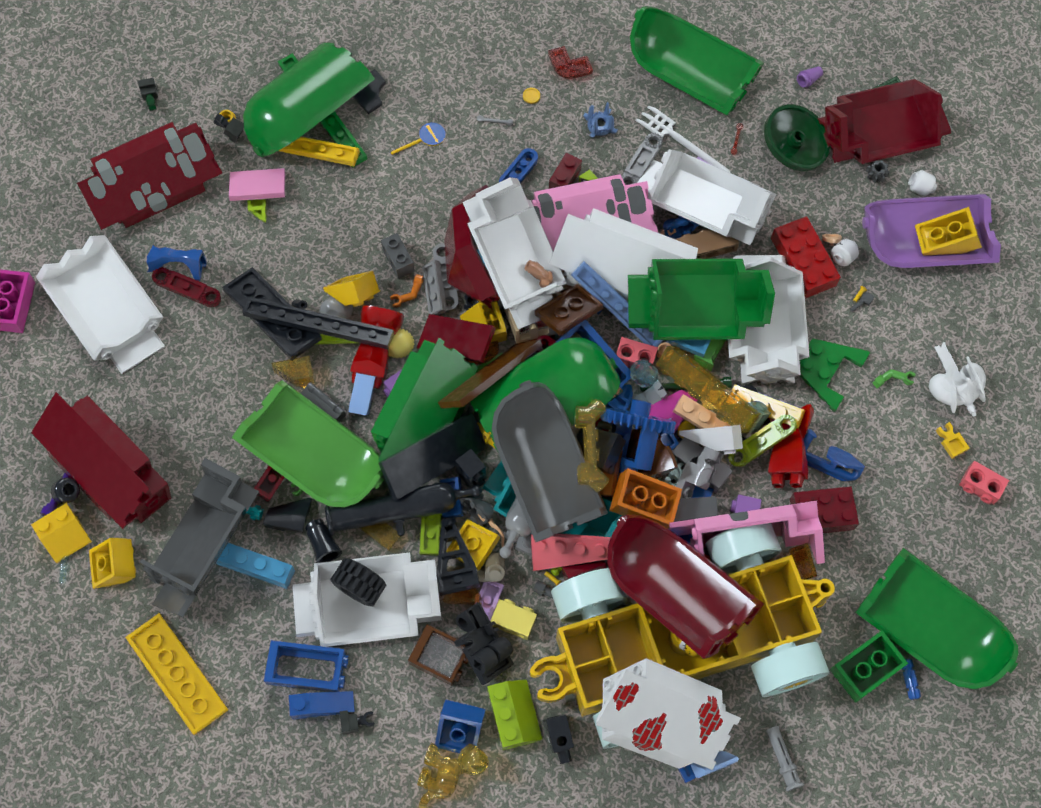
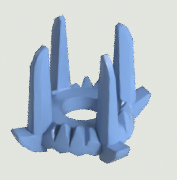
[583,102,618,138]

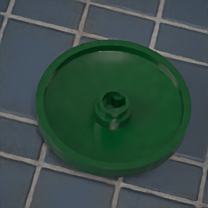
[764,104,831,172]

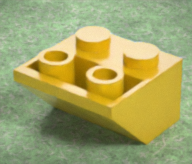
[460,301,507,345]

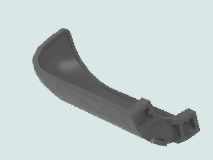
[492,380,608,543]

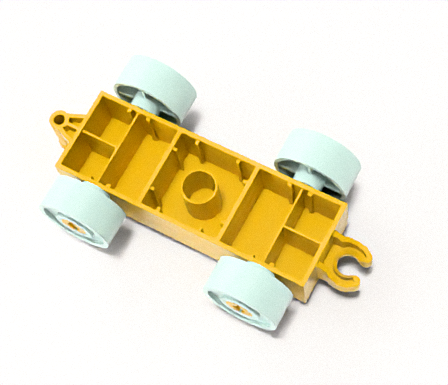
[530,523,835,749]

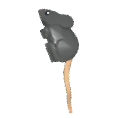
[459,493,505,547]

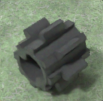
[866,160,890,183]

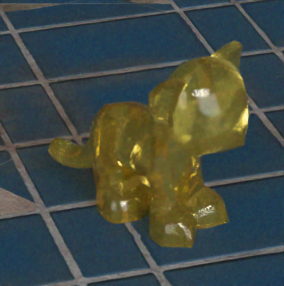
[417,742,489,808]

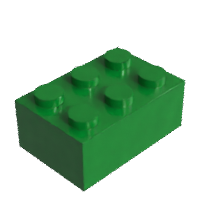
[830,630,909,703]

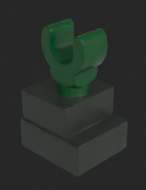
[138,78,159,111]

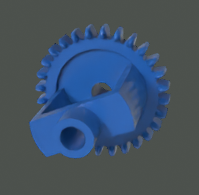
[601,399,676,477]

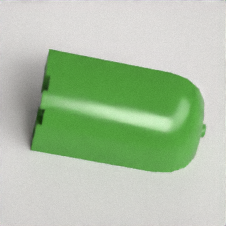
[232,380,384,507]

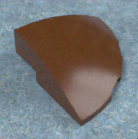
[626,428,678,479]

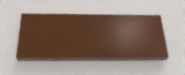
[438,339,542,408]

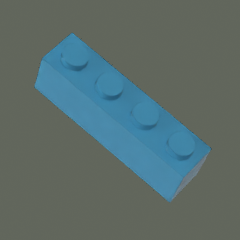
[216,543,295,589]

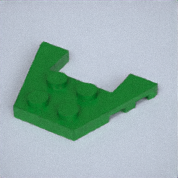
[799,338,870,412]

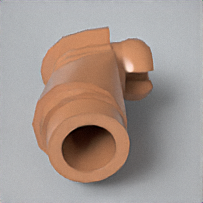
[524,260,553,288]

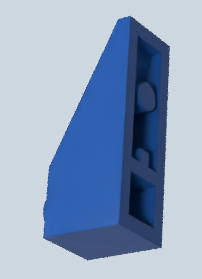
[289,691,355,720]

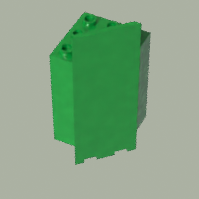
[628,259,775,340]
[371,338,479,487]

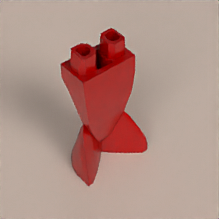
[350,305,405,389]
[768,404,814,488]

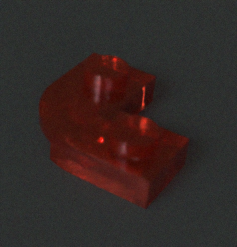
[548,46,593,79]

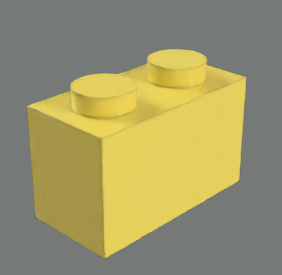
[490,599,537,640]

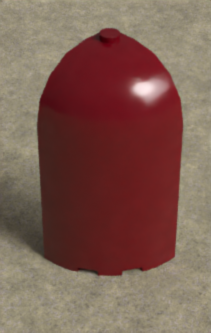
[607,514,764,659]

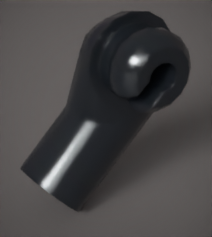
[291,299,308,309]

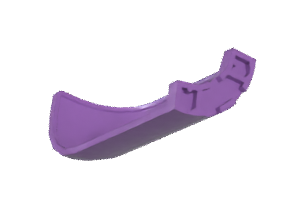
[862,194,1001,268]

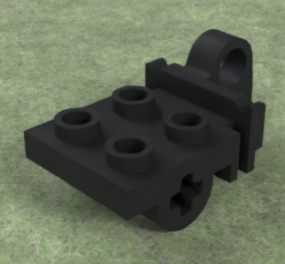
[454,602,514,685]

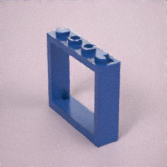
[554,320,634,421]

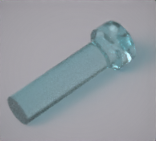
[59,556,69,584]

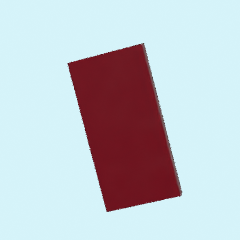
[416,314,496,363]

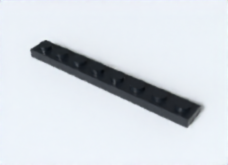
[242,297,394,349]

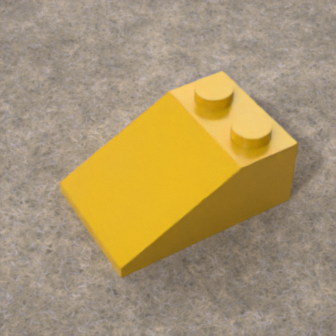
[915,207,982,256]

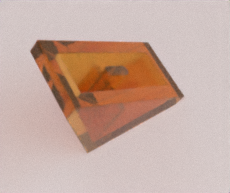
[788,543,818,580]

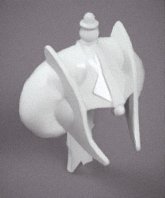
[929,342,986,417]

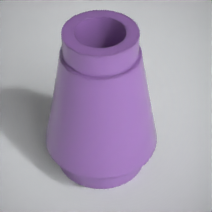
[797,66,823,87]

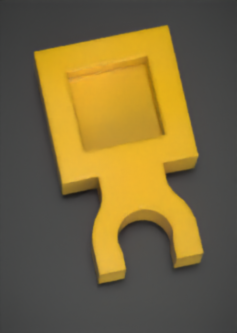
[936,422,970,459]

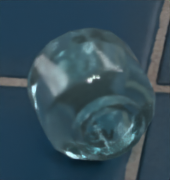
[630,359,659,388]

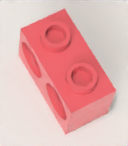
[616,337,658,374]
[959,461,1009,505]

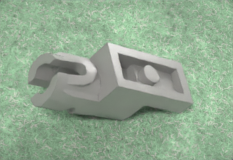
[676,447,723,499]

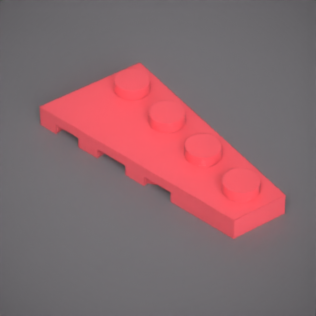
[531,534,611,571]

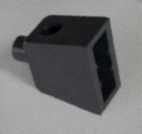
[543,714,574,764]

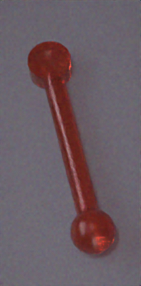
[730,123,743,155]

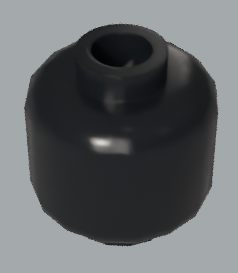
[51,477,80,504]

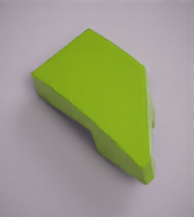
[247,199,267,222]

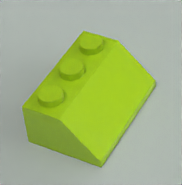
[487,680,543,751]

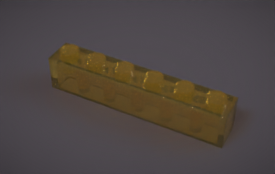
[656,346,761,433]

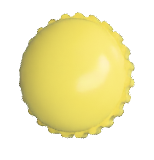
[388,329,415,359]

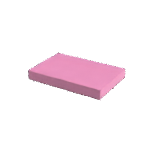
[229,168,285,201]

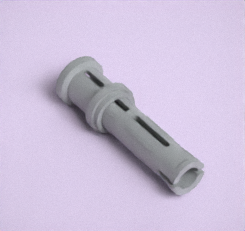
[766,726,804,792]

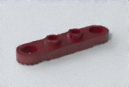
[152,267,221,307]

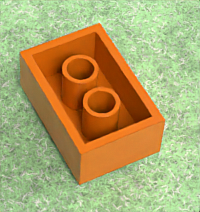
[609,468,682,529]

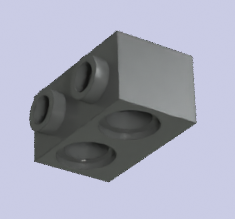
[381,233,415,279]

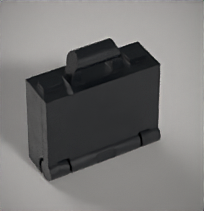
[576,421,626,474]

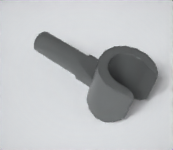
[849,292,874,312]

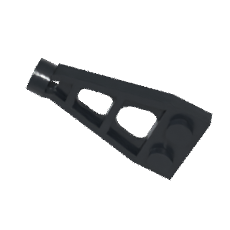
[436,518,480,596]

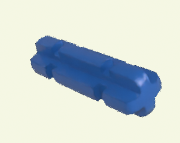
[902,659,921,700]

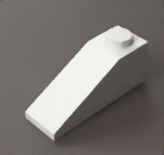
[679,425,743,454]

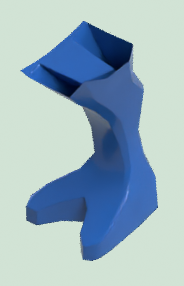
[147,245,207,281]

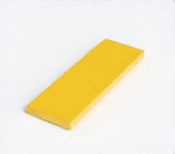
[125,613,229,736]

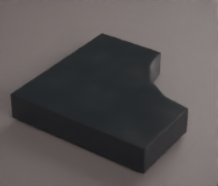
[353,69,386,115]

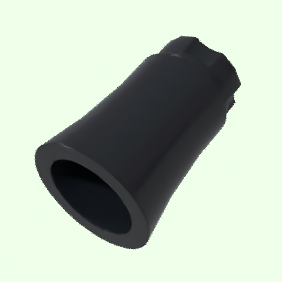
[305,518,342,563]

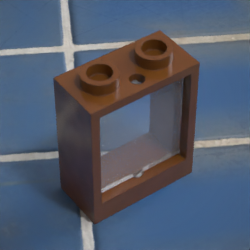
[408,624,469,686]

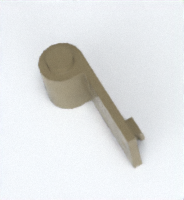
[447,553,505,582]

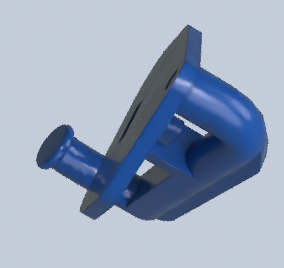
[803,429,865,481]

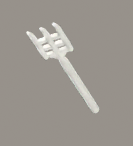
[635,106,730,173]

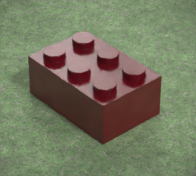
[790,486,859,533]

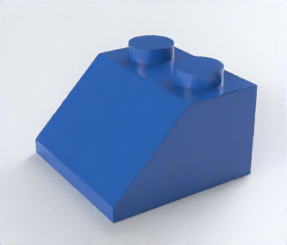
[434,700,486,757]

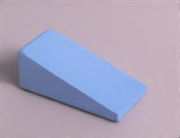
[348,373,376,415]

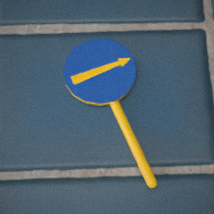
[391,122,446,155]

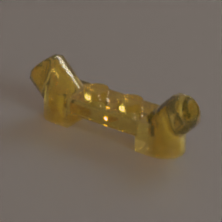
[575,399,609,492]

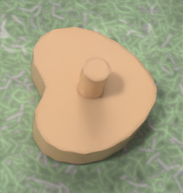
[822,234,842,246]

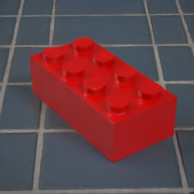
[771,216,841,298]

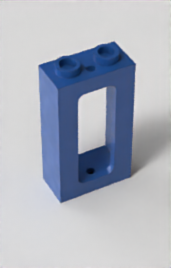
[264,640,349,692]

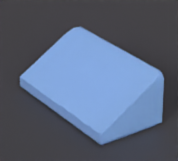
[691,751,739,778]

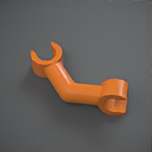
[390,274,424,308]

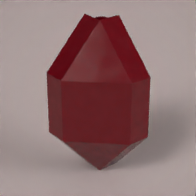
[444,185,500,309]

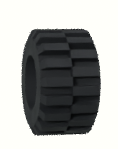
[330,558,387,607]

